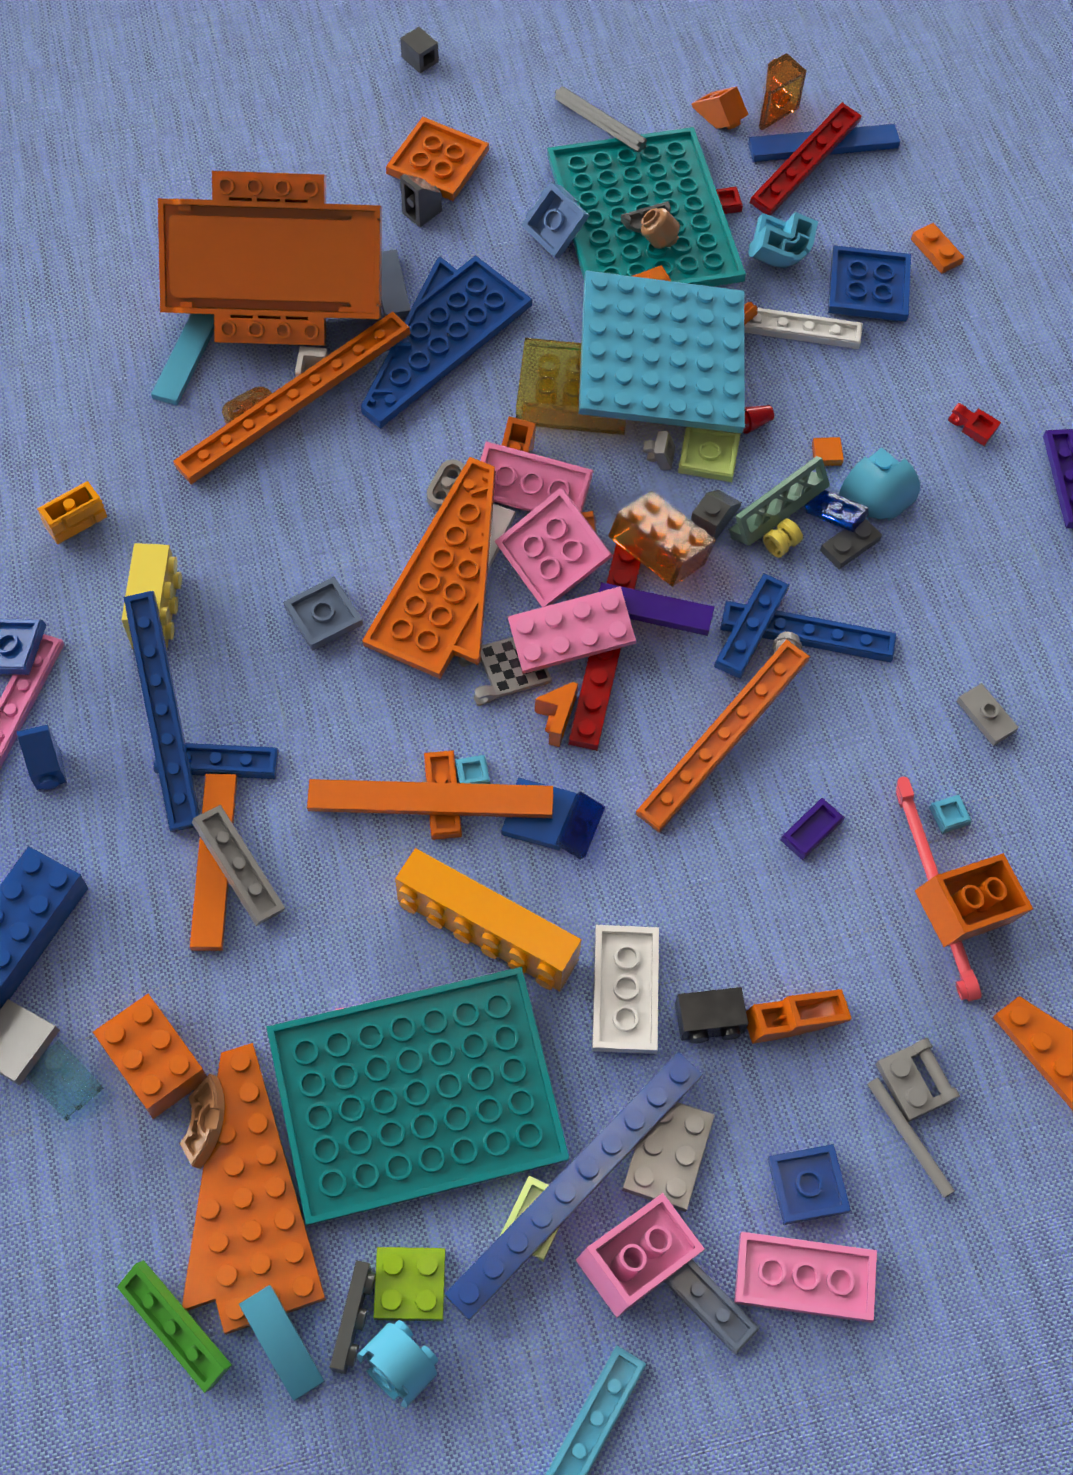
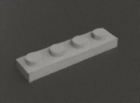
[192,805,285,926]

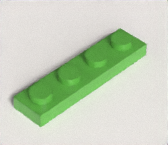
[117,1260,232,1393]

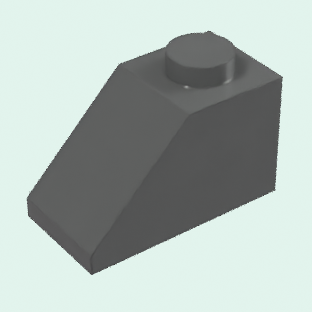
[400,174,442,227]
[689,489,742,544]

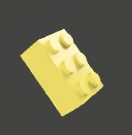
[121,543,182,649]

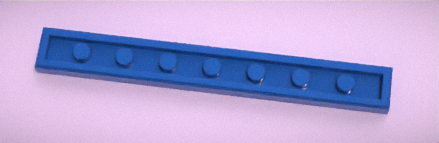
[123,591,200,832]

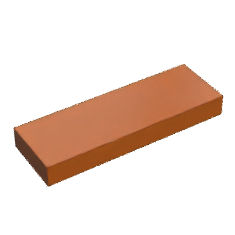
[424,750,462,840]

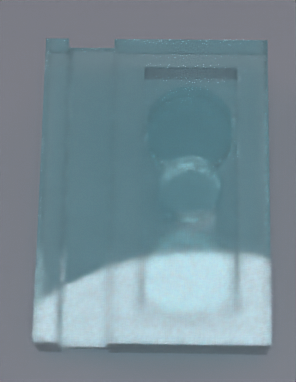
[26,1039,104,1121]

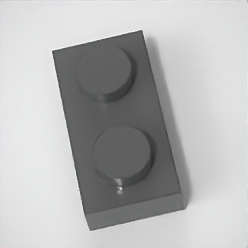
[820,516,882,570]

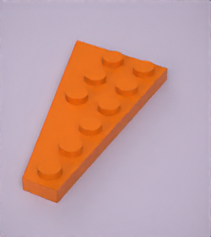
[993,996,1073,1111]

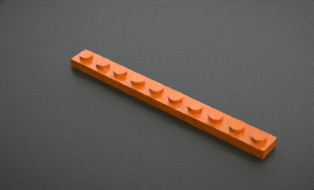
[173,311,410,485]

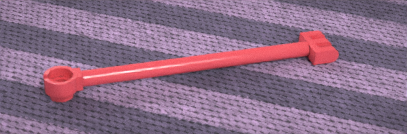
[896,776,982,1002]

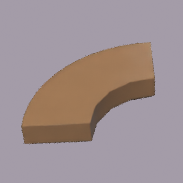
[180,1073,225,1169]

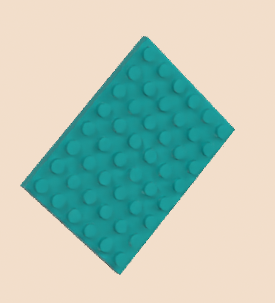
[547,127,746,287]
[266,967,570,1226]

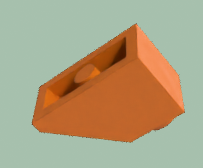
[692,86,749,130]

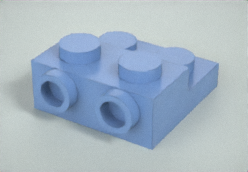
[521,182,590,258]

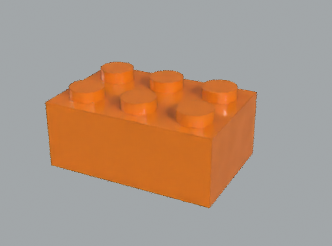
[915,853,1033,947]
[93,993,207,1119]

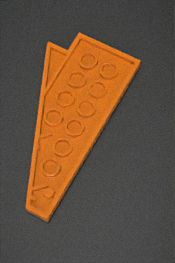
[362,457,496,679]
[182,1043,326,1335]

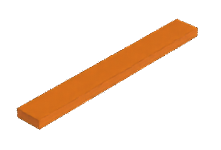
[636,639,810,833]
[307,779,553,818]

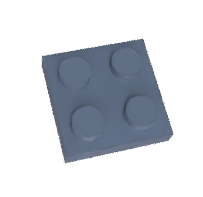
[283,577,363,651]

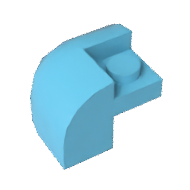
[748,212,818,268]
[838,447,920,521]

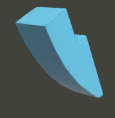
[239,1285,325,1401]

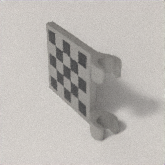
[458,637,552,706]

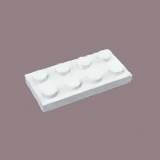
[592,925,659,1054]

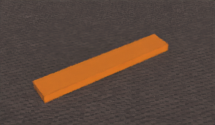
[190,774,237,951]

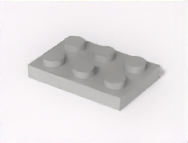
[622,1103,715,1212]

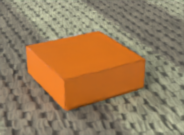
[812,437,844,466]

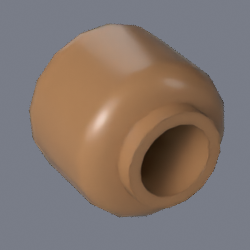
[641,208,680,248]

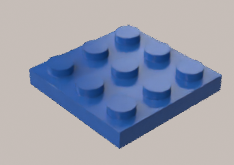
[828,245,911,322]

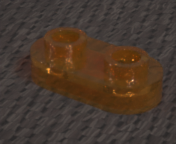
[222,387,272,424]

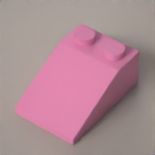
[576,1193,705,1318]

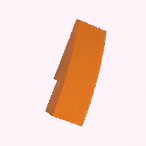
[746,989,852,1044]

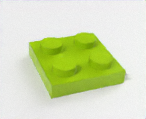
[373,1247,445,1321]

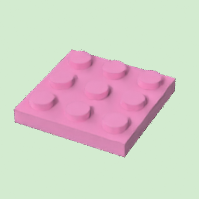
[494,488,613,607]

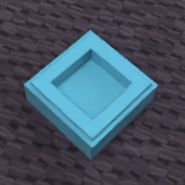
[455,755,490,784]
[929,795,972,834]

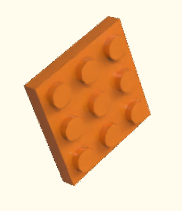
[386,116,489,201]

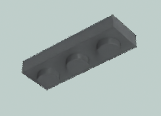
[330,1260,376,1374]

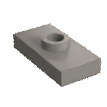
[956,683,1019,746]

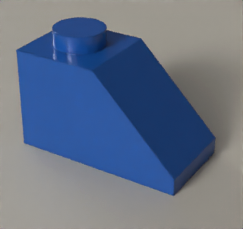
[17,724,67,790]

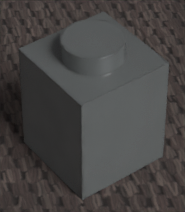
[400,27,439,73]

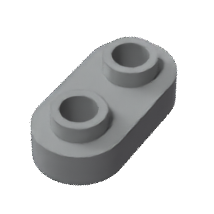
[427,460,465,510]

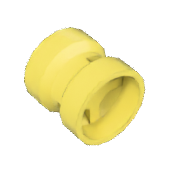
[763,518,803,558]

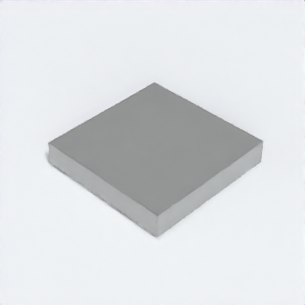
[0,999,60,1085]

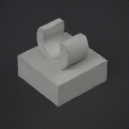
[643,431,675,470]

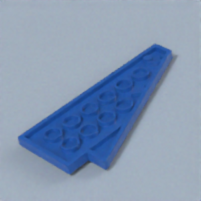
[361,255,532,429]

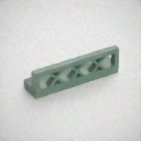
[728,456,830,546]

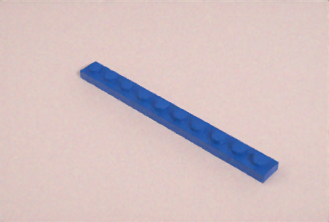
[444,1052,703,1321]

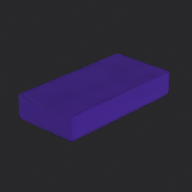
[780,798,845,860]

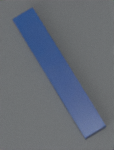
[748,123,900,162]
[720,601,897,663]

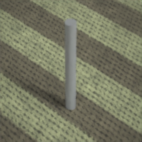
[867,1078,955,1198]

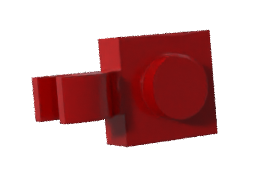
[948,403,1001,446]

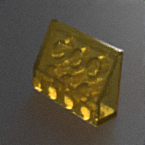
[516,338,626,435]

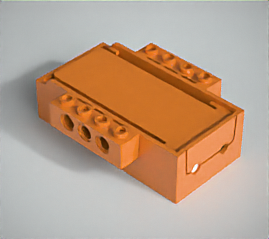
[158,171,382,346]

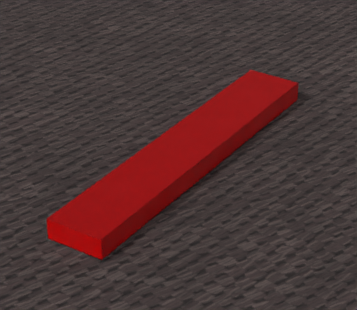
[749,102,862,216]

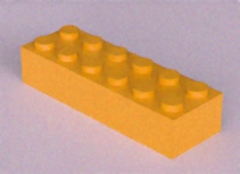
[395,848,582,992]

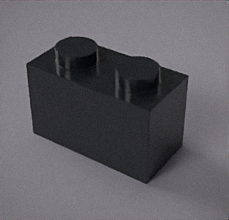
[675,987,748,1044]

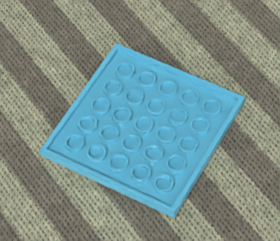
[579,270,745,433]

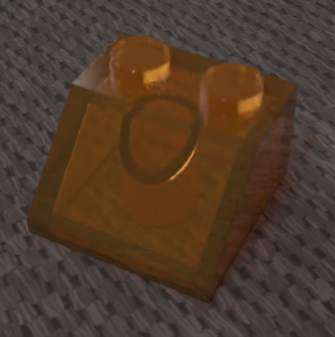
[759,53,807,130]

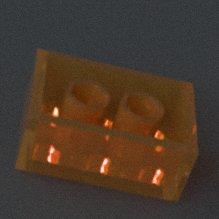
[608,491,716,587]

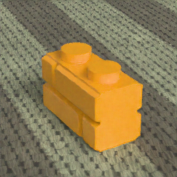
[37,481,107,545]

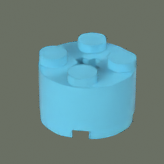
[357,1320,439,1408]

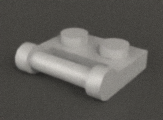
[875,1038,960,1122]

